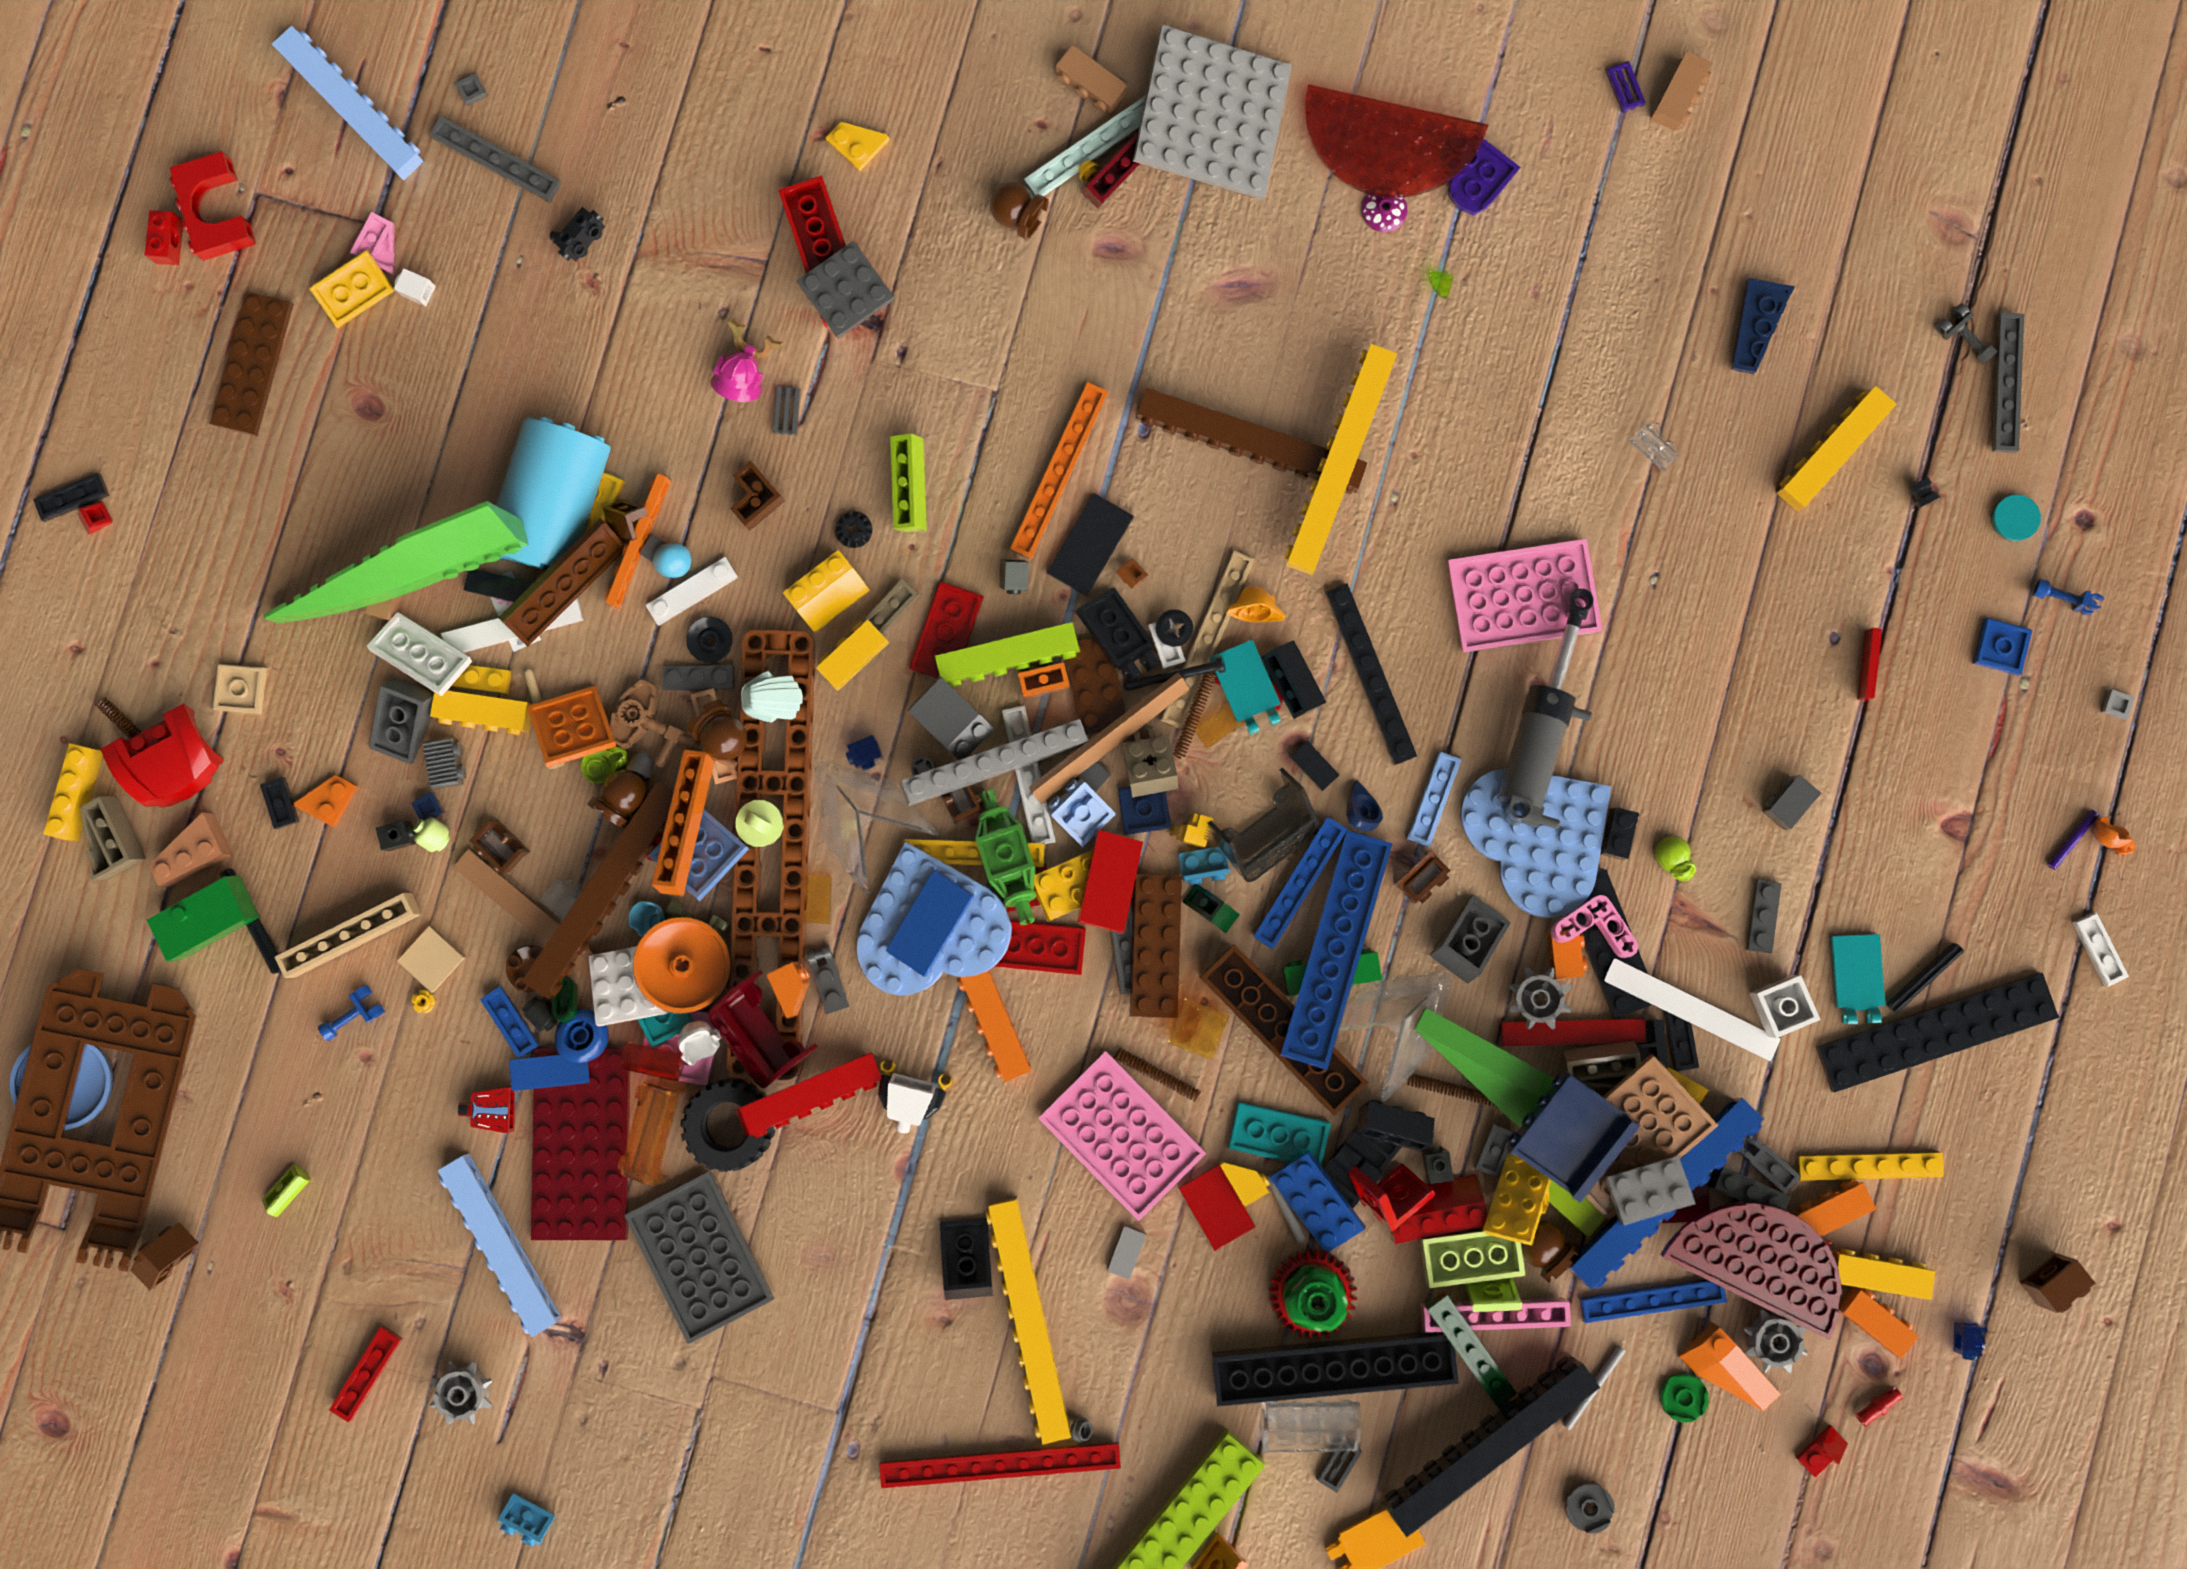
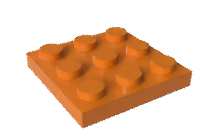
[527,685,616,768]

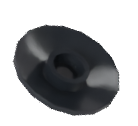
[686,617,733,663]

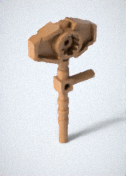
[610,679,738,770]

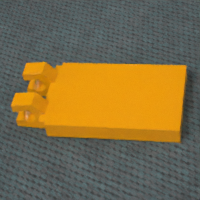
[1325,1507,1426,1569]

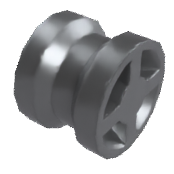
[911,757,935,776]

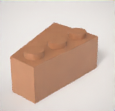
[148,812,233,887]

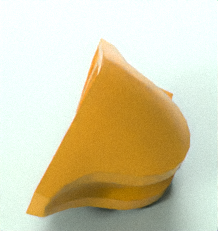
[1226,586,1286,622]

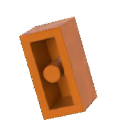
[1018,662,1070,699]
[1546,930,1587,979]

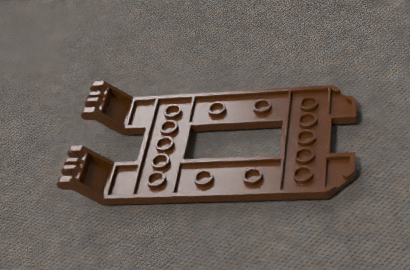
[0,968,197,1272]

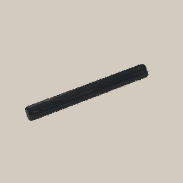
[220,868,281,974]

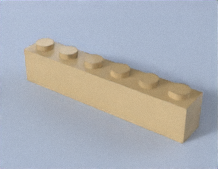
[275,893,422,978]

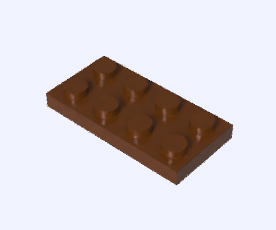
[1067,638,1125,735]

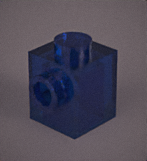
[845,735,884,771]

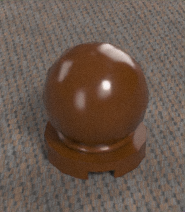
[990,182,1049,240]
[687,700,747,760]
[587,770,647,829]
[1521,1220,1581,1283]

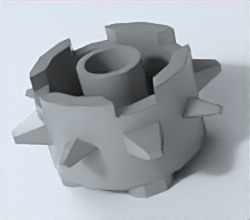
[1509,967,1572,1029]
[1744,1309,1808,1373]
[430,1361,492,1425]

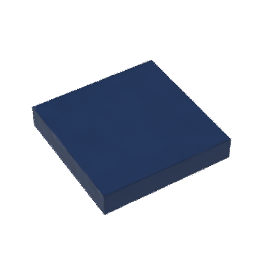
[1118,787,1171,835]

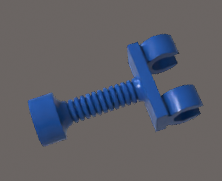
[2033,578,2104,615]
[318,985,385,1041]

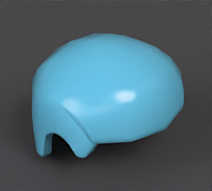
[653,543,692,578]
[628,901,666,937]

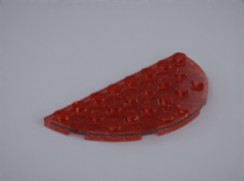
[1305,84,1488,198]

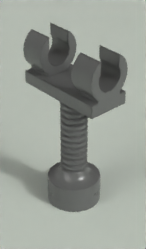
[1935,303,1998,365]

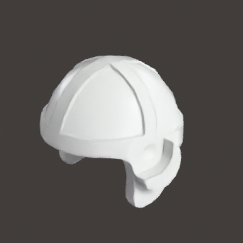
[678,1021,721,1065]

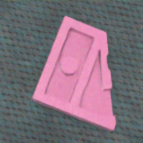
[350,212,395,275]

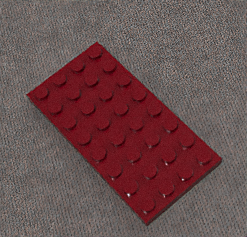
[531,1048,631,1240]

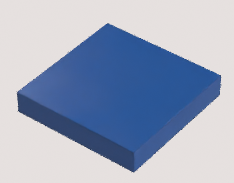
[1973,618,2032,676]

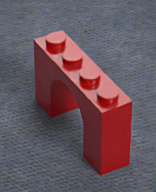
[169,151,256,261]

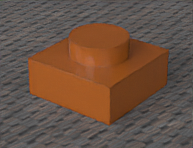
[1116,558,1148,589]

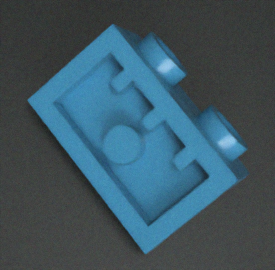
[1178,846,1230,885]
[497,1494,555,1547]

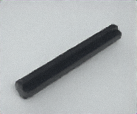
[1887,943,1964,1013]

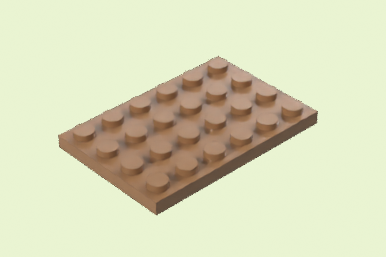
[1586,1054,1718,1221]

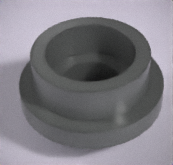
[1071,1417,1093,1442]

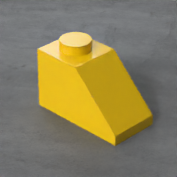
[1219,1160,1270,1207]

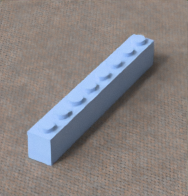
[272,26,423,180]
[438,1153,562,1338]

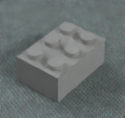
[1605,1156,1695,1225]

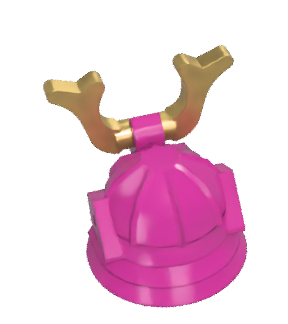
[710,319,783,402]

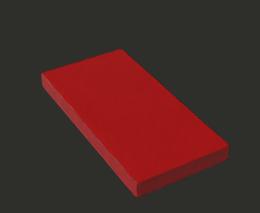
[909,581,984,679]
[1077,830,1143,934]
[994,920,1086,975]

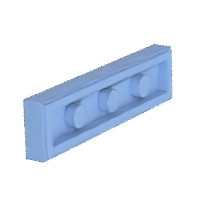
[1407,751,1462,847]

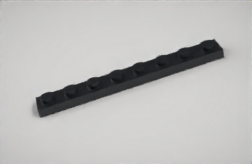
[1325,583,1417,766]

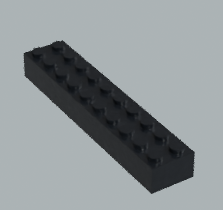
[1211,1331,1459,1407]
[1382,1356,1601,1537]

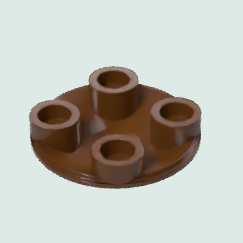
[506,945,543,992]

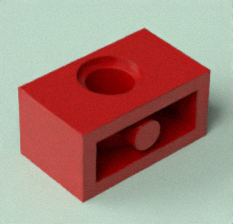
[144,210,183,265]

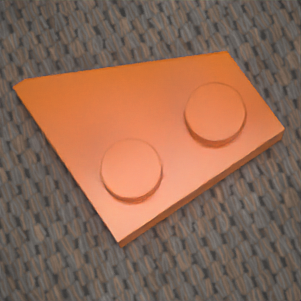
[293,775,359,827]

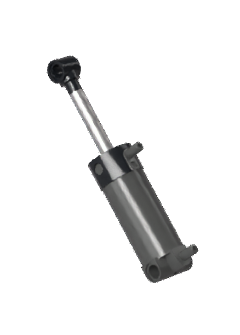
[1498,588,1594,829]

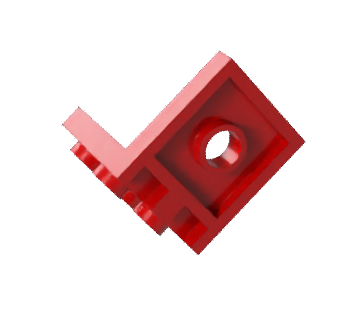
[1348,1163,1435,1232]

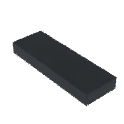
[33,473,109,522]
[463,569,533,603]
[1663,1010,1699,1071]

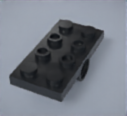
[1323,1124,1402,1208]

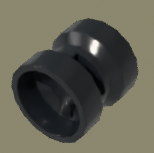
[1907,477,1940,509]

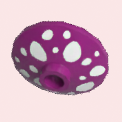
[1362,187,1407,233]

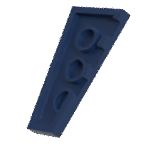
[1731,278,1795,374]

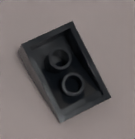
[940,1218,993,1300]

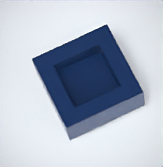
[411,792,445,821]

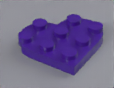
[1445,135,1520,215]

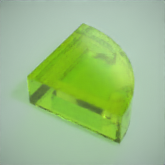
[1429,270,1453,299]

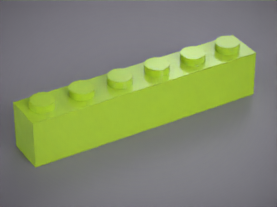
[935,622,1080,688]

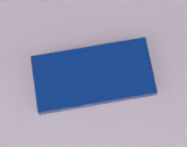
[886,870,975,977]

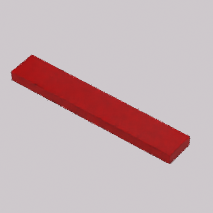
[1501,1018,1646,1046]

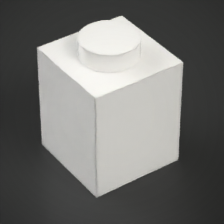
[394,268,436,306]

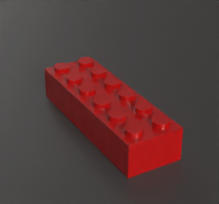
[778,175,846,327]

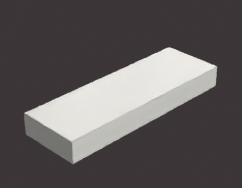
[2072,912,2129,987]

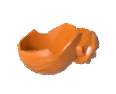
[2093,817,2136,856]

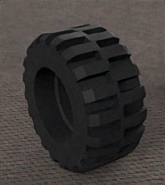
[680,1078,775,1172]

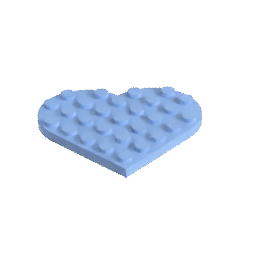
[1461,768,1611,918]
[857,842,1012,995]

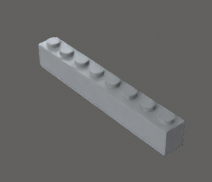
[900,719,1088,807]

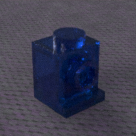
[1954,1322,1988,1360]

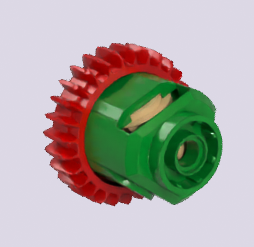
[1269,1249,1357,1339]

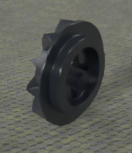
[835,511,873,548]
[1155,609,1193,647]

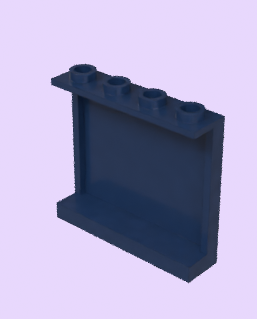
[1506,1070,1640,1203]

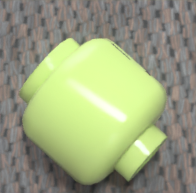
[413,817,451,852]

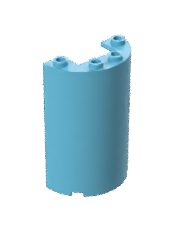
[496,417,611,571]

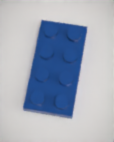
[1269,1150,1366,1252]

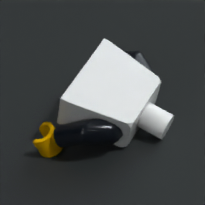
[878,1060,953,1133]

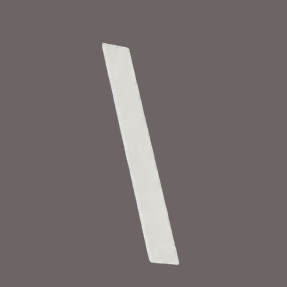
[1605,959,1780,1061]

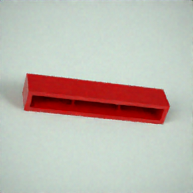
[735,1053,882,1138]

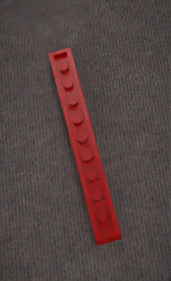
[879,1442,1121,1488]

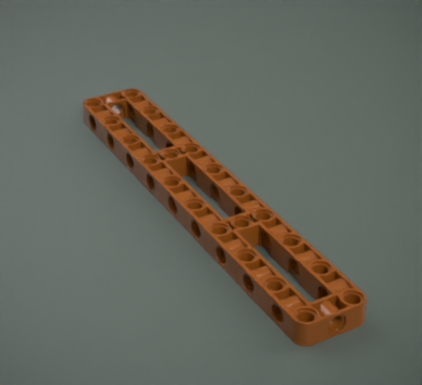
[727,630,816,1080]

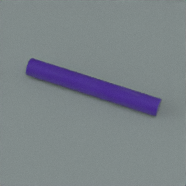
[2047,810,2099,870]

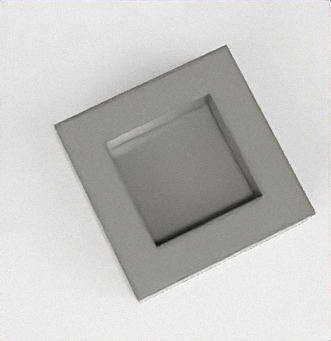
[2101,689,2135,720]

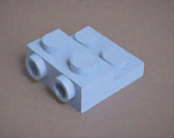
[1047,779,1116,847]

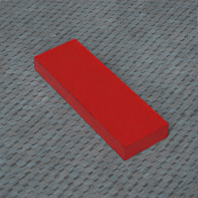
[1858,628,1882,701]

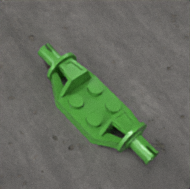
[975,790,1036,925]

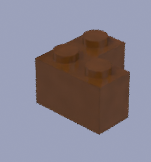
[730,461,785,531]
[130,1222,199,1291]

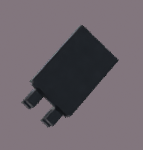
[1076,587,1159,683]

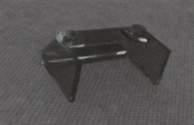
[1207,767,1319,882]

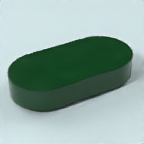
[552,977,577,1023]

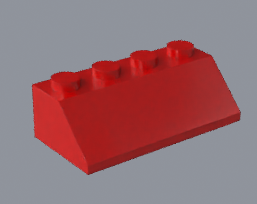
[1390,1174,1488,1244]

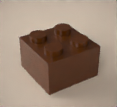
[2019,1253,2096,1313]

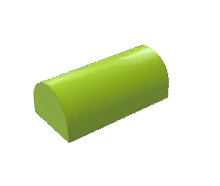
[262,1164,311,1217]

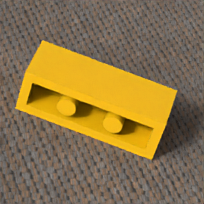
[816,620,889,691]

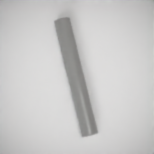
[1266,1175,1305,1243]

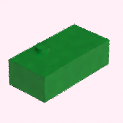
[147,875,260,962]

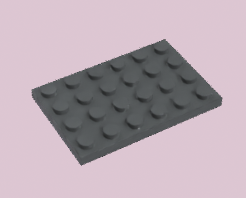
[624,1170,775,1344]

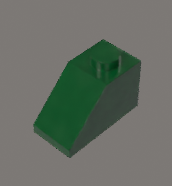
[1183,884,1240,933]

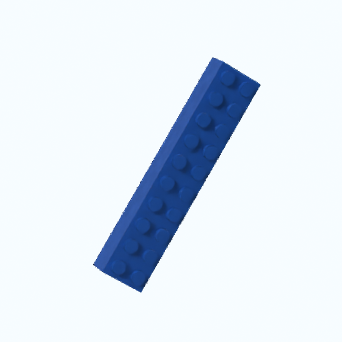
[1568,1098,1764,1289]

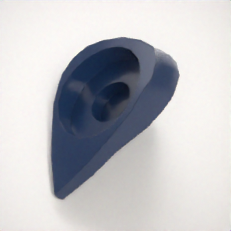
[1346,780,1383,831]

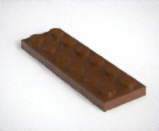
[209,292,293,436]
[498,518,625,647]
[1129,874,1182,1018]

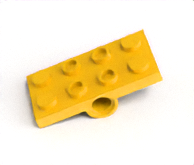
[1034,850,1092,922]
[1483,1152,1551,1246]

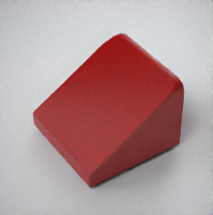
[78,502,113,534]

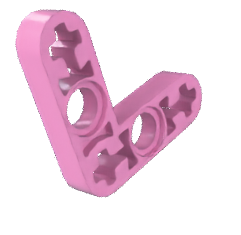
[1551,895,1638,958]

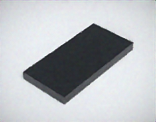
[1047,493,1134,597]

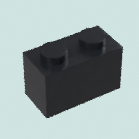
[1600,807,1639,860]

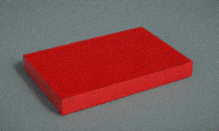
[1179,1164,1256,1251]

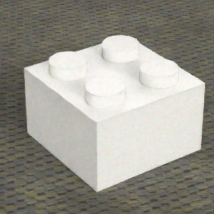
[1749,975,1820,1038]

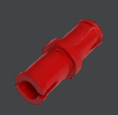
[1855,1386,1904,1427]

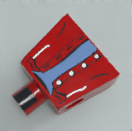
[458,1086,515,1133]

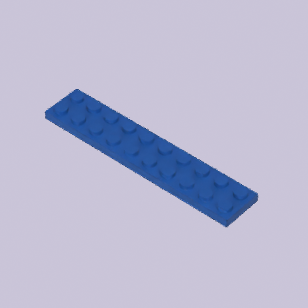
[1281,830,1393,1070]

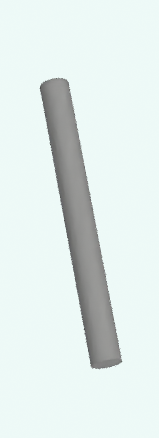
[1563,1346,1626,1430]

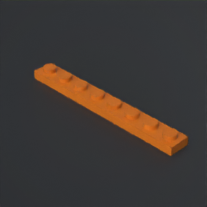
[1010,382,1109,560]

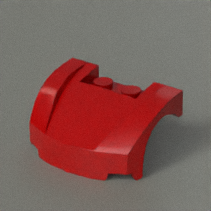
[100,703,223,808]

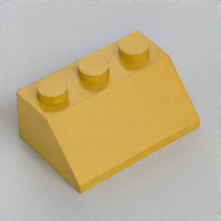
[783,550,870,633]

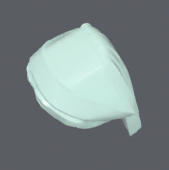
[741,671,803,723]

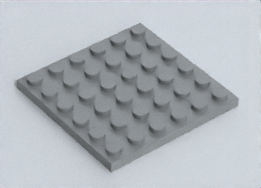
[1133,25,1292,200]

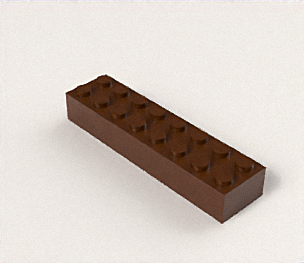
[1199,944,1369,1116]

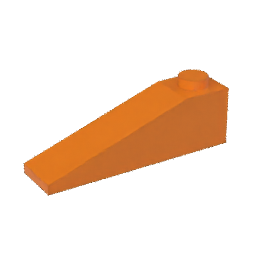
[1678,1323,1780,1411]

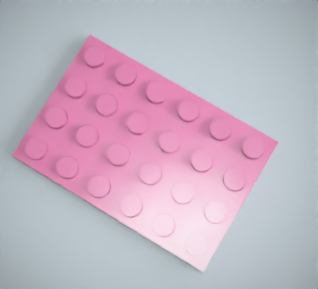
[1447,539,1602,653]
[1038,1051,1206,1221]

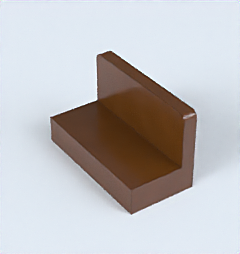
[603,499,648,541]

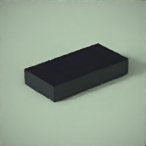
[1290,741,1340,791]

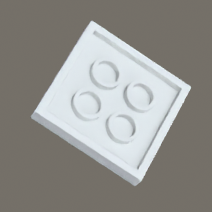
[589,946,668,1026]

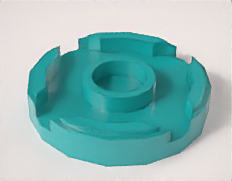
[1991,494,2041,542]

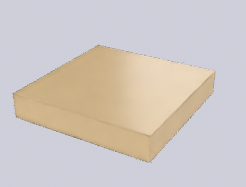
[212,664,267,715]
[397,926,466,993]

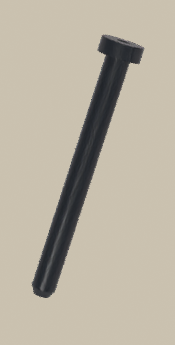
[1124,656,1226,691]

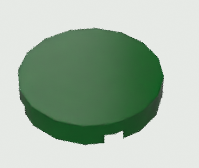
[1659,1373,1709,1423]

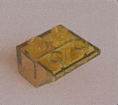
[1168,998,1229,1060]

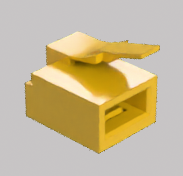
[1169,813,1213,847]

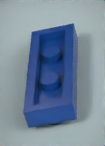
[480,986,540,1059]

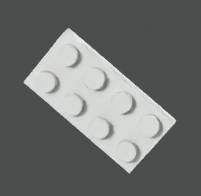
[367,612,472,696]

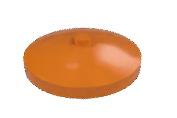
[633,917,730,1014]

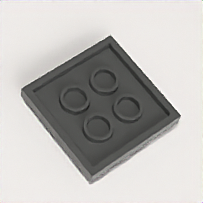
[797,241,895,339]

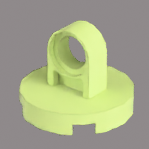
[736,800,784,847]

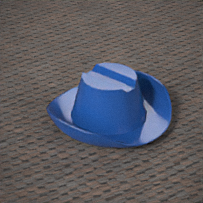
[555,1008,609,1063]

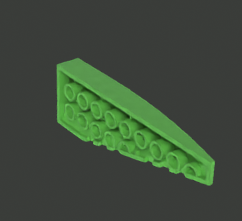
[1414,1008,1554,1128]

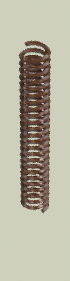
[1173,672,1217,759]
[94,697,141,739]
[1113,1048,1201,1102]
[1407,1073,1497,1108]

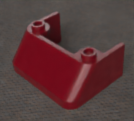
[708,970,818,1088]

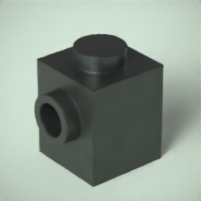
[1000,559,1029,594]
[376,820,416,851]
[1422,1146,1454,1184]

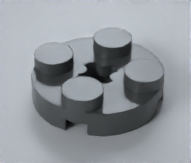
[1565,1482,1615,1534]

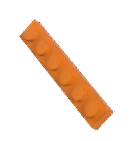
[605,473,671,609]

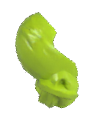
[580,746,628,784]
[1654,835,1696,881]

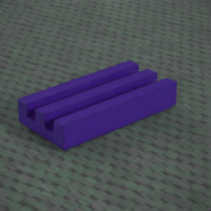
[1606,61,1646,114]

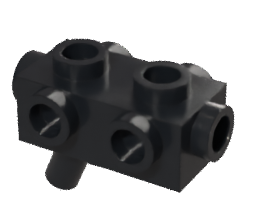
[550,207,605,262]

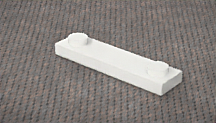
[646,557,739,626]

